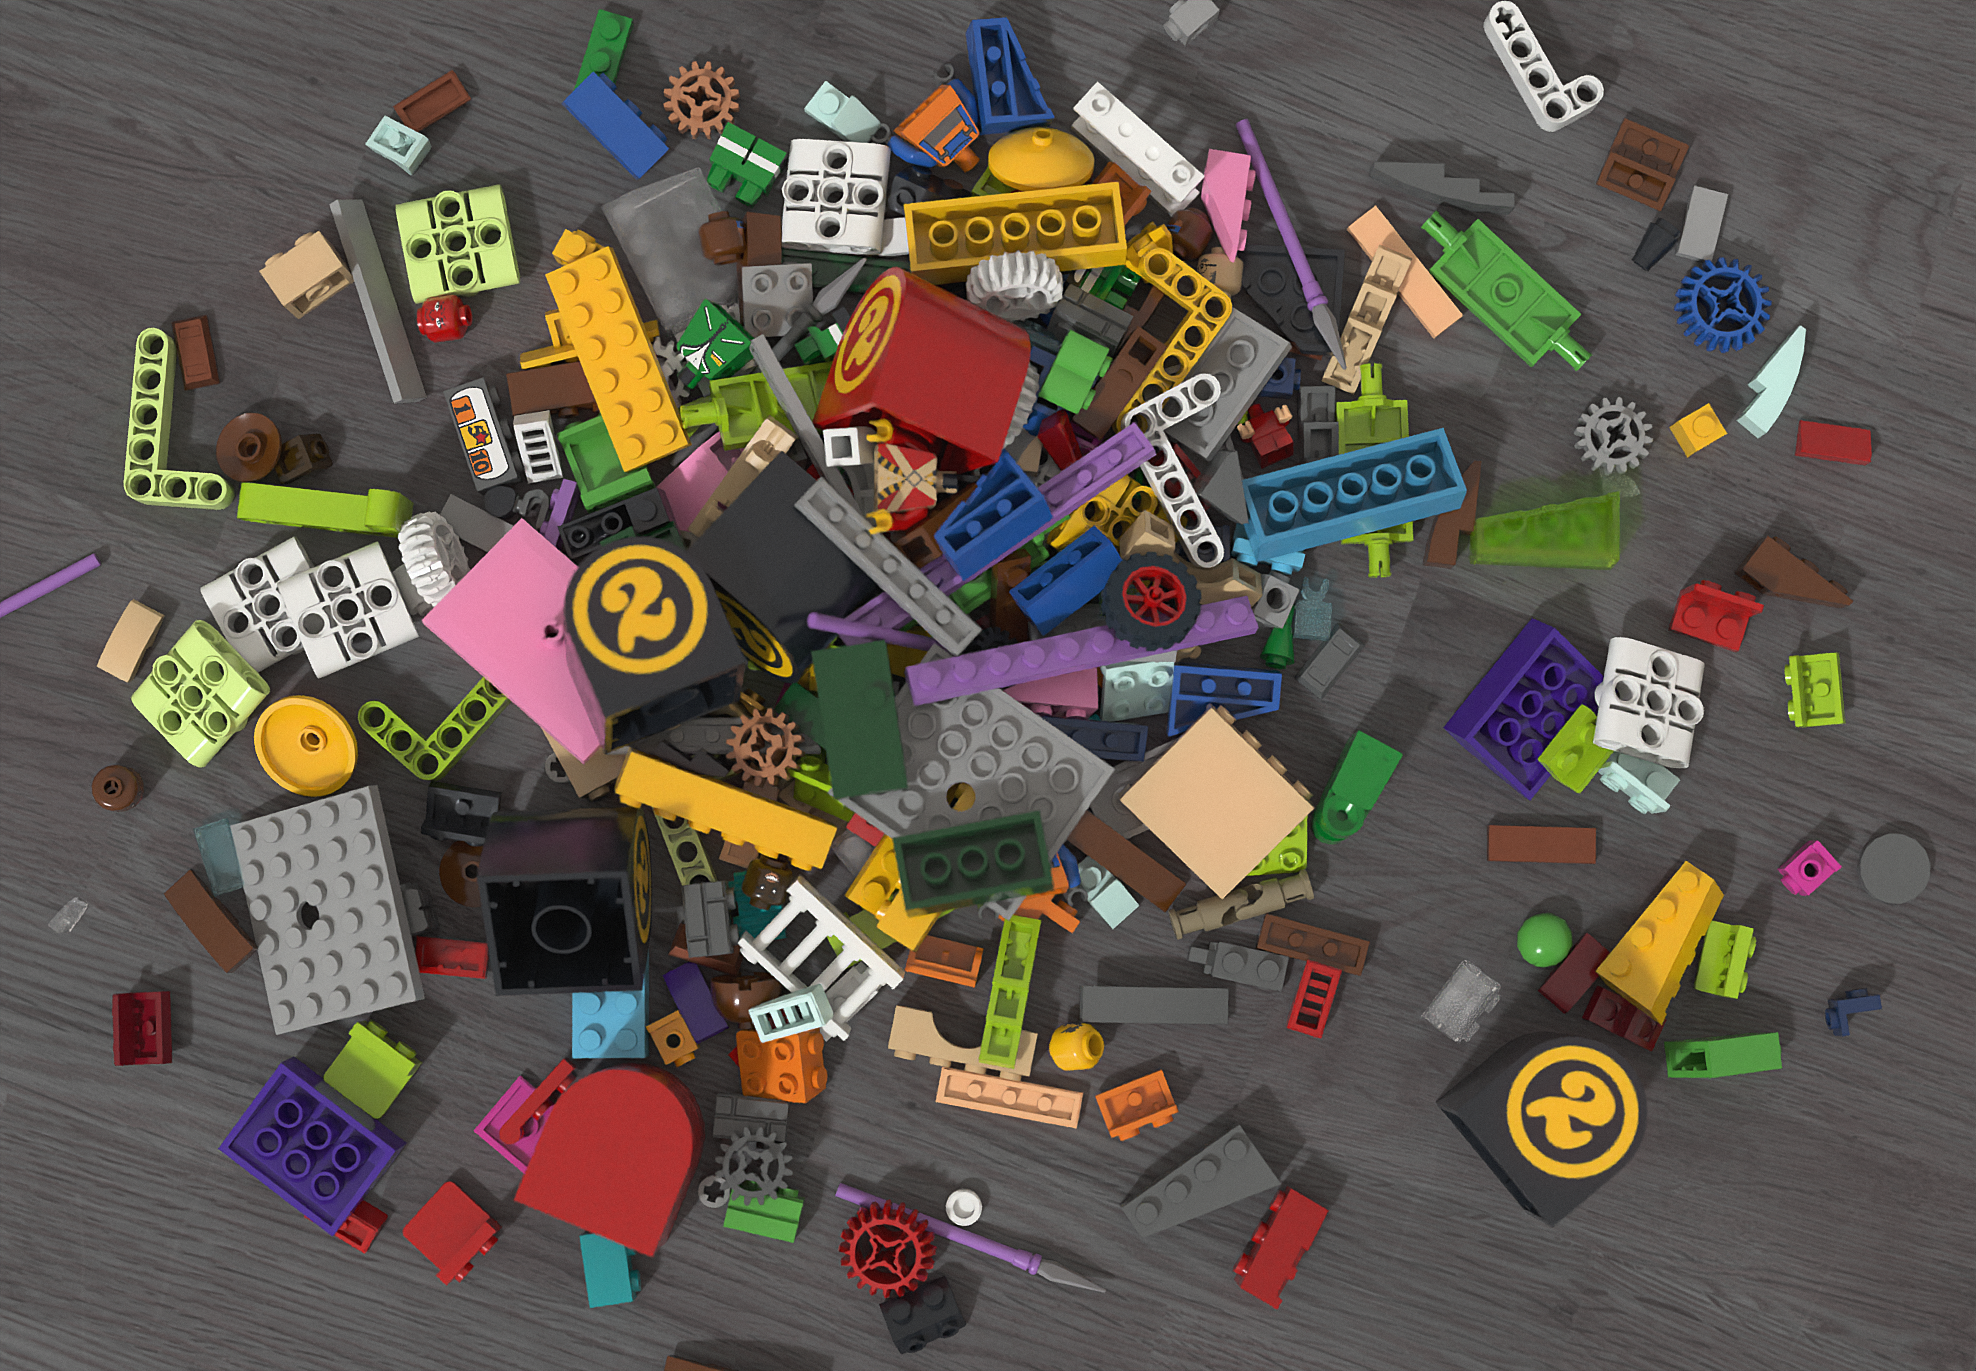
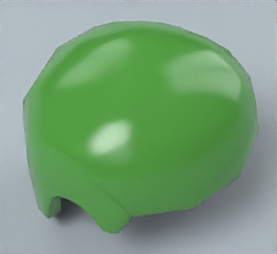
[1517,912,1573,967]

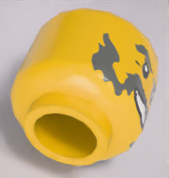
[1049,1023,1104,1071]

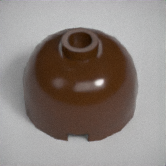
[711,971,783,1029]

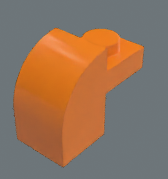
[998,895,1080,933]

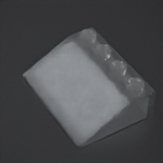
[601,167,739,339]

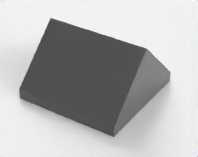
[1192,449,1249,524]

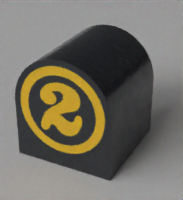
[686,451,882,683]
[564,537,746,755]
[477,807,652,996]
[1435,1031,1647,1228]

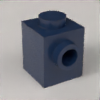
[1258,358,1301,399]

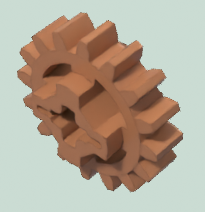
[663,61,740,139]
[726,708,806,788]

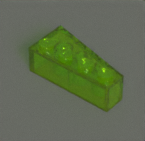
[1469,491,1620,570]

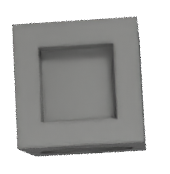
[1252,571,1299,629]

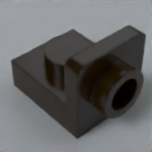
[274,433,333,484]

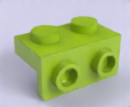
[1785,652,1846,728]
[1693,921,1756,999]

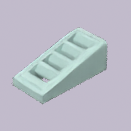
[748,984,833,1043]

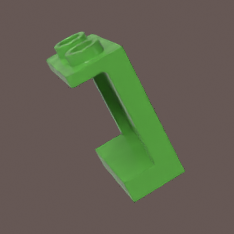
[557,413,656,514]

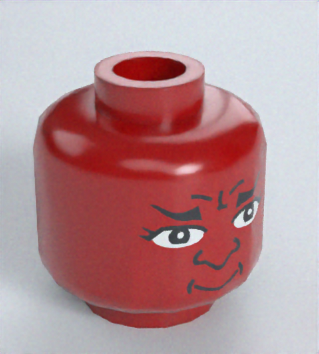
[417,294,473,342]

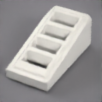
[513,410,563,483]

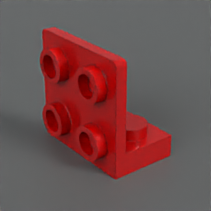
[1668,580,1764,652]

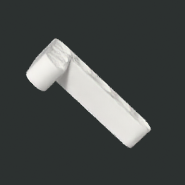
[1121,373,1224,568]

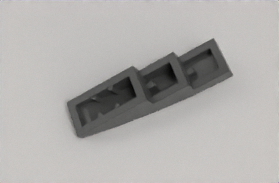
[1370,162,1515,215]
[1297,386,1339,465]
[1080,986,1229,1024]

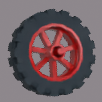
[1101,552,1202,652]

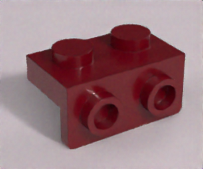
[112,991,172,1066]

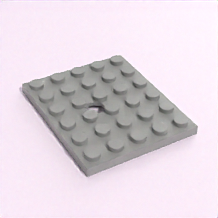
[828,643,1115,921]
[230,785,425,1035]

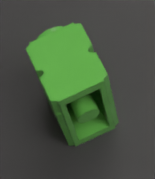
[723,1180,805,1243]

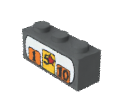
[443,377,525,496]

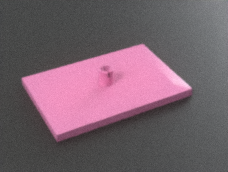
[422,518,601,764]

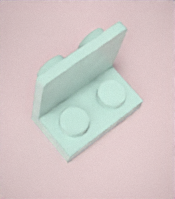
[1099,662,1174,722]
[1598,751,1680,814]

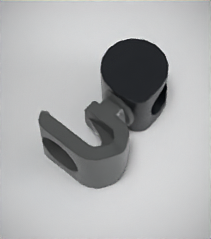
[484,486,553,533]

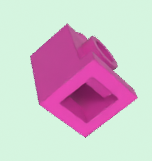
[1777,840,1842,896]

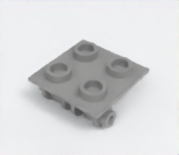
[742,261,813,338]

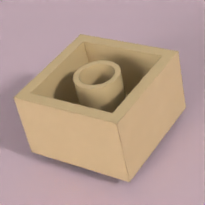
[259,231,354,319]

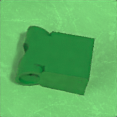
[1310,730,1403,845]

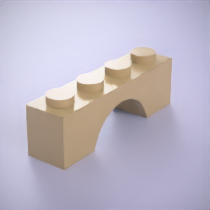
[1120,510,1263,608]
[888,1005,1038,1081]

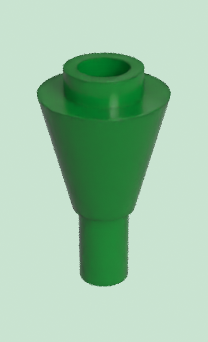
[1260,605,1295,670]

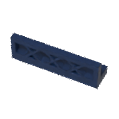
[1038,715,1148,762]

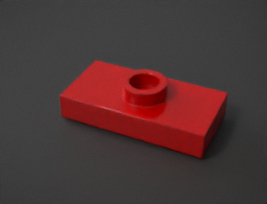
[415,936,489,979]

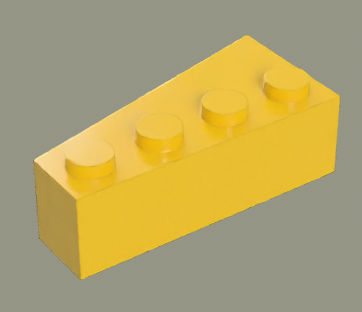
[1596,861,1724,1025]

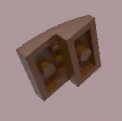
[1596,118,1690,211]

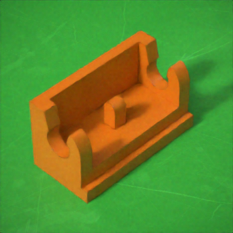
[905,935,984,988]

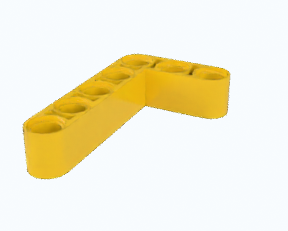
[1112,248,1232,434]

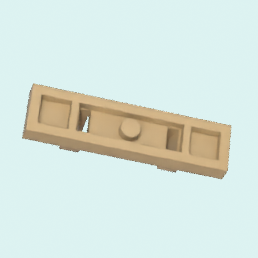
[687,415,799,537]

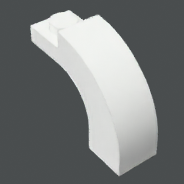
[823,427,891,532]

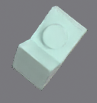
[804,81,880,143]
[365,116,431,175]
[1078,856,1139,929]

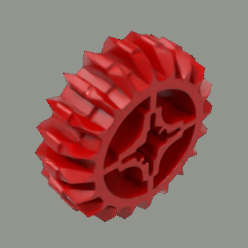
[839,1199,937,1299]

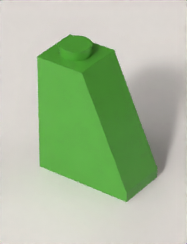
[1664,1032,1782,1078]

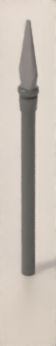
[668,258,867,468]

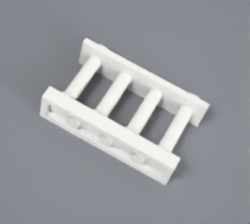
[1071,81,1205,217]
[738,874,905,1041]

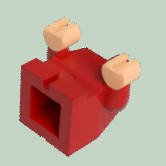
[1237,404,1294,469]

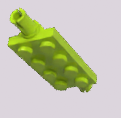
[680,361,833,451]
[1335,363,1413,578]

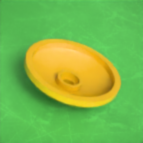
[988,127,1094,191]
[254,695,358,797]

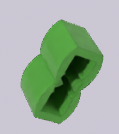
[1038,329,1112,414]

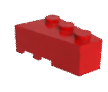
[1233,1186,1328,1310]

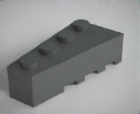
[1119,1122,1281,1238]

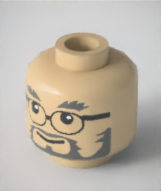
[1197,247,1243,301]

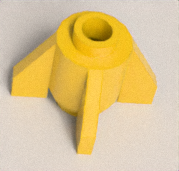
[1126,221,1173,283]

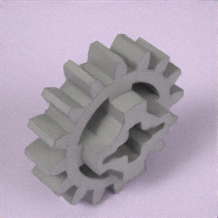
[1574,397,1653,475]

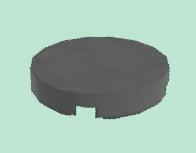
[1857,833,1930,904]

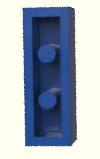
[561,71,669,180]
[1009,526,1123,636]

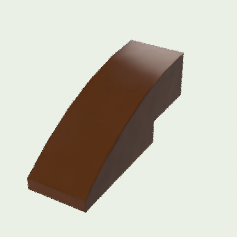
[736,212,782,326]
[1422,460,1482,569]
[164,869,258,973]

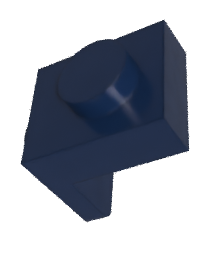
[1825,988,1882,1036]

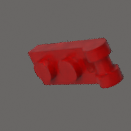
[499,1057,577,1145]

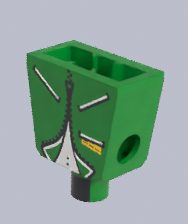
[676,298,755,389]

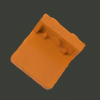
[736,1027,828,1103]

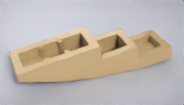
[1322,244,1412,395]

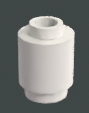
[392,564,434,616]

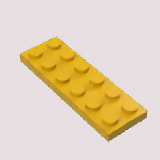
[545,246,692,473]

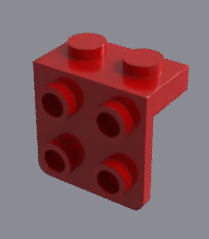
[403,1181,502,1285]

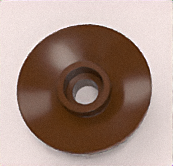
[216,413,282,483]
[439,840,484,907]

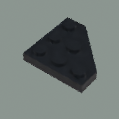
[1238,244,1345,356]

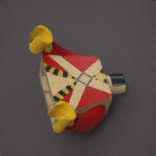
[866,419,957,534]

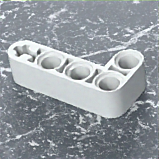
[1484,1,1604,132]

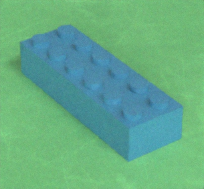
[1242,428,1467,562]

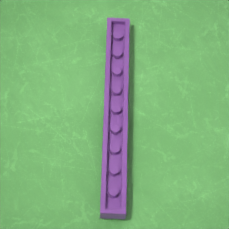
[837,422,1156,646]
[904,596,1259,706]

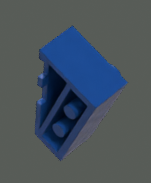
[965,17,1055,135]
[934,448,1053,581]
[1166,662,1282,736]

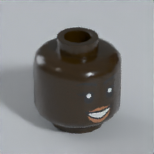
[741,854,794,910]

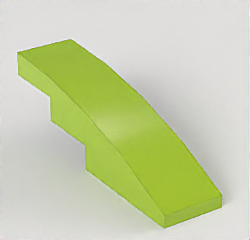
[979,915,1041,1069]

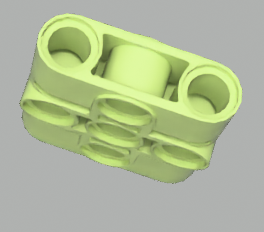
[396,184,520,304]
[131,620,270,768]

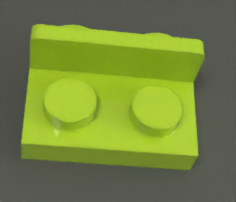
[1537,704,1614,793]
[788,756,855,822]

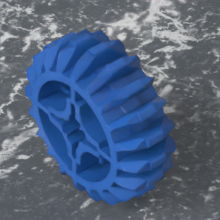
[1674,257,1772,353]

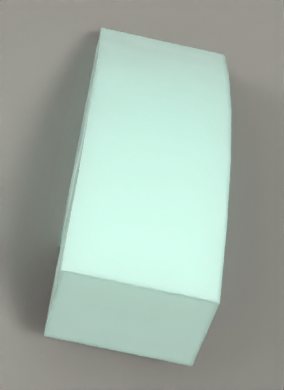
[1736,325,1806,438]

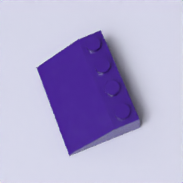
[1443,618,1618,800]
[218,1056,407,1237]

